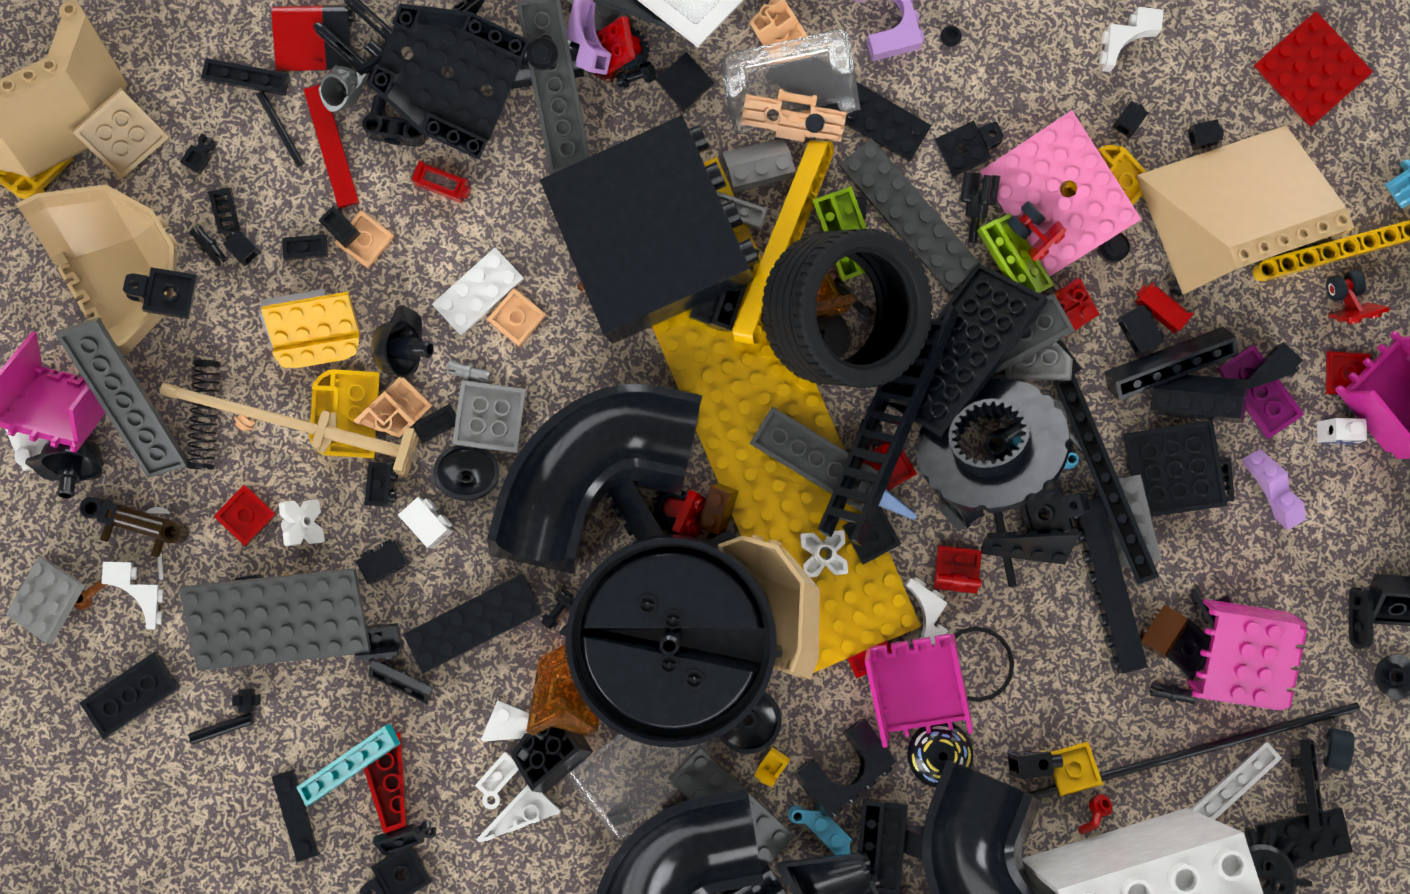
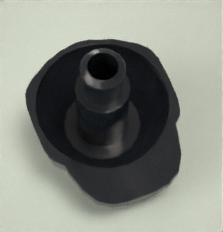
[370,305,434,378]
[25,439,104,499]

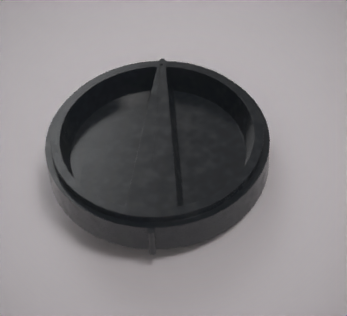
[560,534,782,748]

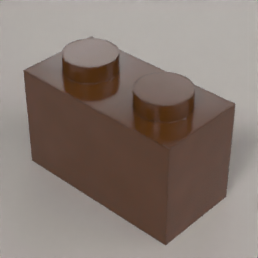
[697,483,739,534]
[1140,605,1188,660]

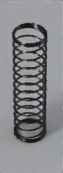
[186,359,222,470]

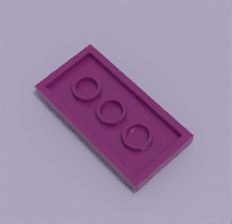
[1217,344,1305,439]

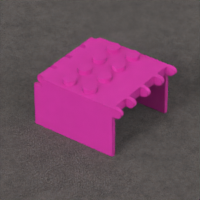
[0,331,105,453]
[1335,331,1410,459]
[1187,599,1307,711]
[865,633,973,748]

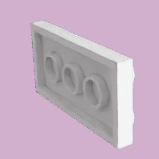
[432,248,524,336]

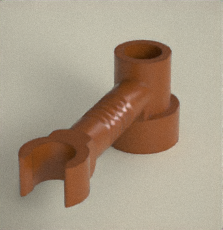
[74,578,108,610]

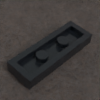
[368,660,433,704]

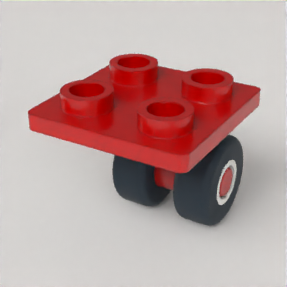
[1007,201,1066,262]
[1326,270,1390,324]

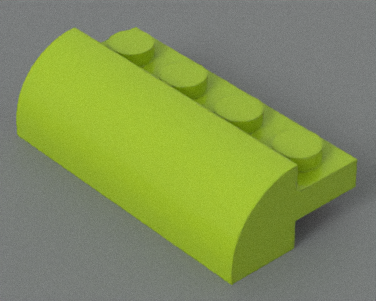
[812,186,867,282]
[977,213,1054,293]

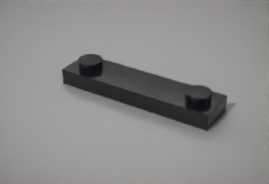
[201,58,290,96]
[271,769,320,862]

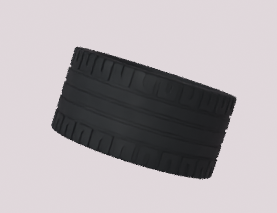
[762,229,933,388]

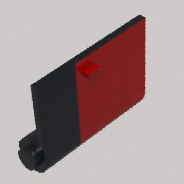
[271,5,356,71]

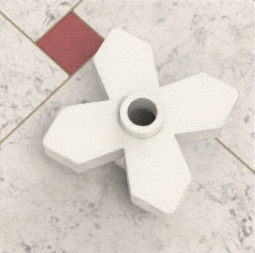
[279,500,325,546]
[800,530,848,577]

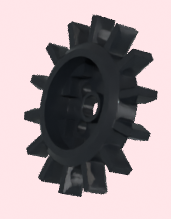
[1244,827,1312,894]

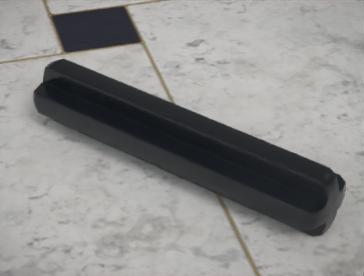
[188,713,254,744]

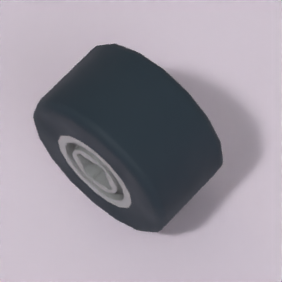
[1323,728,1355,771]

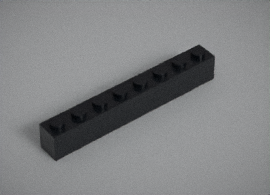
[1072,497,1148,674]

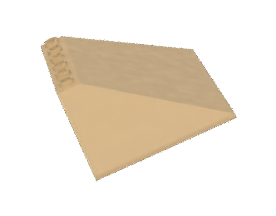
[1136,125,1355,294]

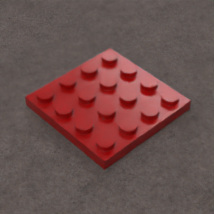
[1253,11,1373,127]

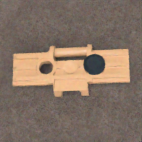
[741,89,847,142]

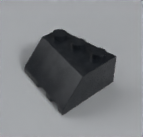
[511,697,593,793]

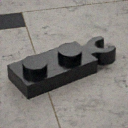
[373,820,437,855]

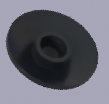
[1374,654,1410,699]

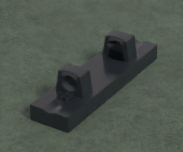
[1290,739,1325,831]

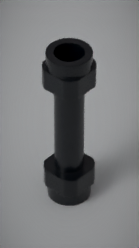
[829,277,874,322]

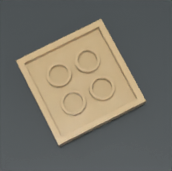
[72,88,169,179]

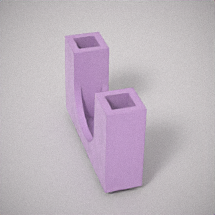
[855,0,925,61]

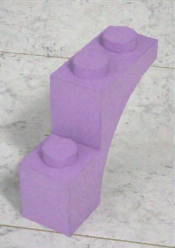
[566,0,612,75]
[1242,449,1306,530]

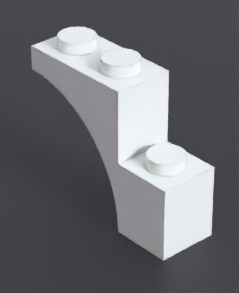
[1099,7,1164,72]
[102,562,164,629]
[904,577,948,644]

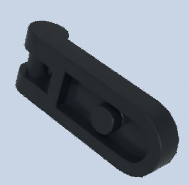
[1349,587,1376,649]

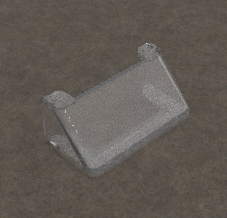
[722,30,861,135]

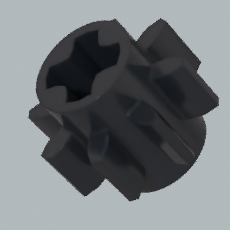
[232,689,261,712]

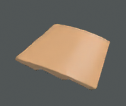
[749,0,810,64]
[354,377,433,438]

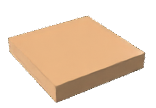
[334,210,395,269]
[486,288,547,347]

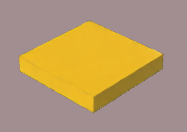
[1051,742,1103,797]

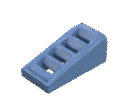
[879,489,917,520]

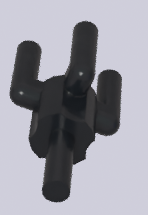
[960,172,1001,243]

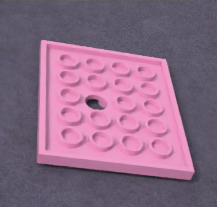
[979,110,1142,277]

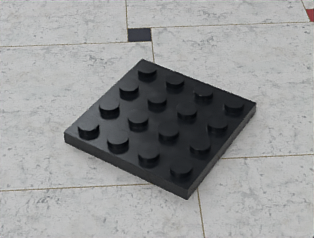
[1123,420,1228,517]

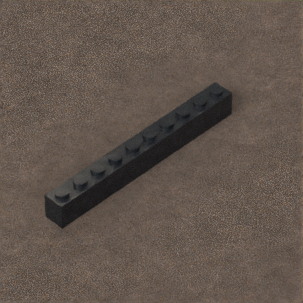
[1053,373,1160,585]

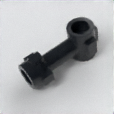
[616,61,656,88]
[541,589,575,630]

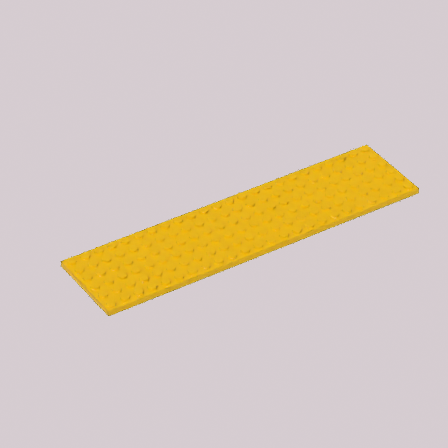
[652,157,921,673]

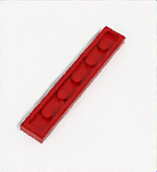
[303,84,360,209]

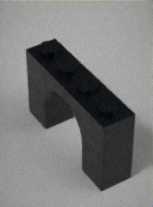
[792,719,897,818]

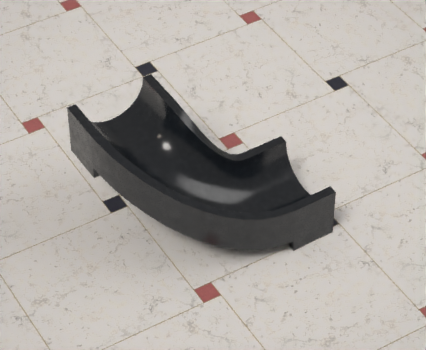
[487,384,702,574]
[922,760,1044,894]
[596,789,764,894]

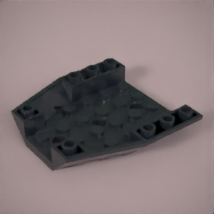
[368,3,530,160]

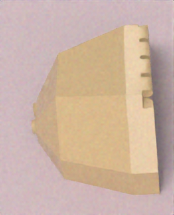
[16,185,178,355]
[718,534,820,680]

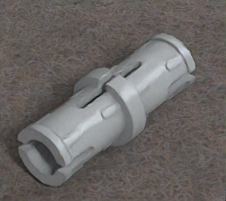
[446,360,492,384]

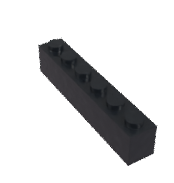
[1104,327,1239,400]

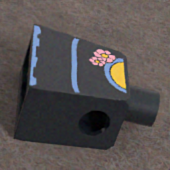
[1007,750,1063,779]

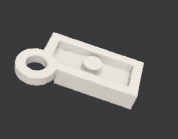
[475,751,519,809]

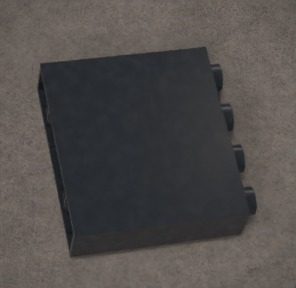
[540,115,760,344]

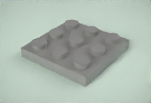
[452,380,526,453]
[5,556,85,644]

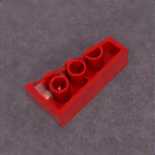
[364,732,407,833]

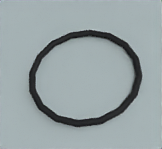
[954,626,1014,702]

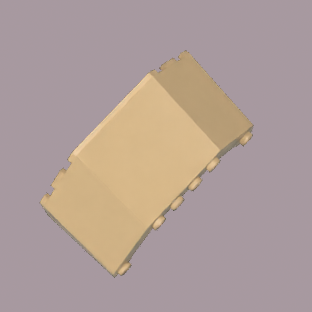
[0,0,128,178]

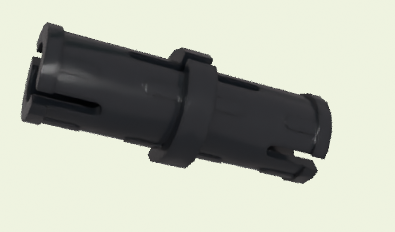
[189,225,228,267]
[1150,682,1197,704]

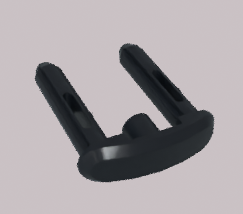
[313,0,392,75]

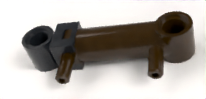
[79,497,189,558]

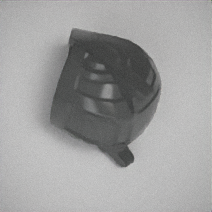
[318,64,368,112]

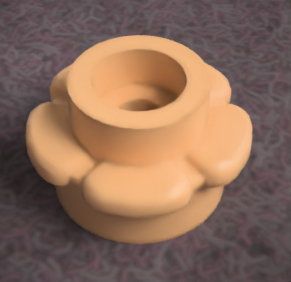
[234,415,255,432]

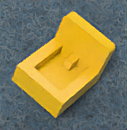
[754,747,790,788]

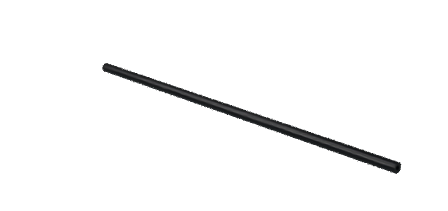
[1027,702,1360,798]

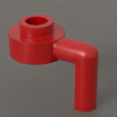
[1078,794,1112,835]

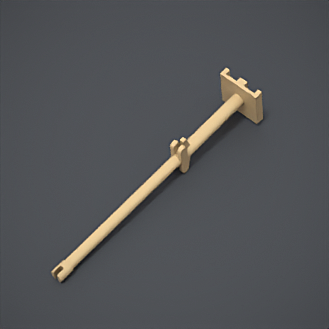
[160,383,419,479]

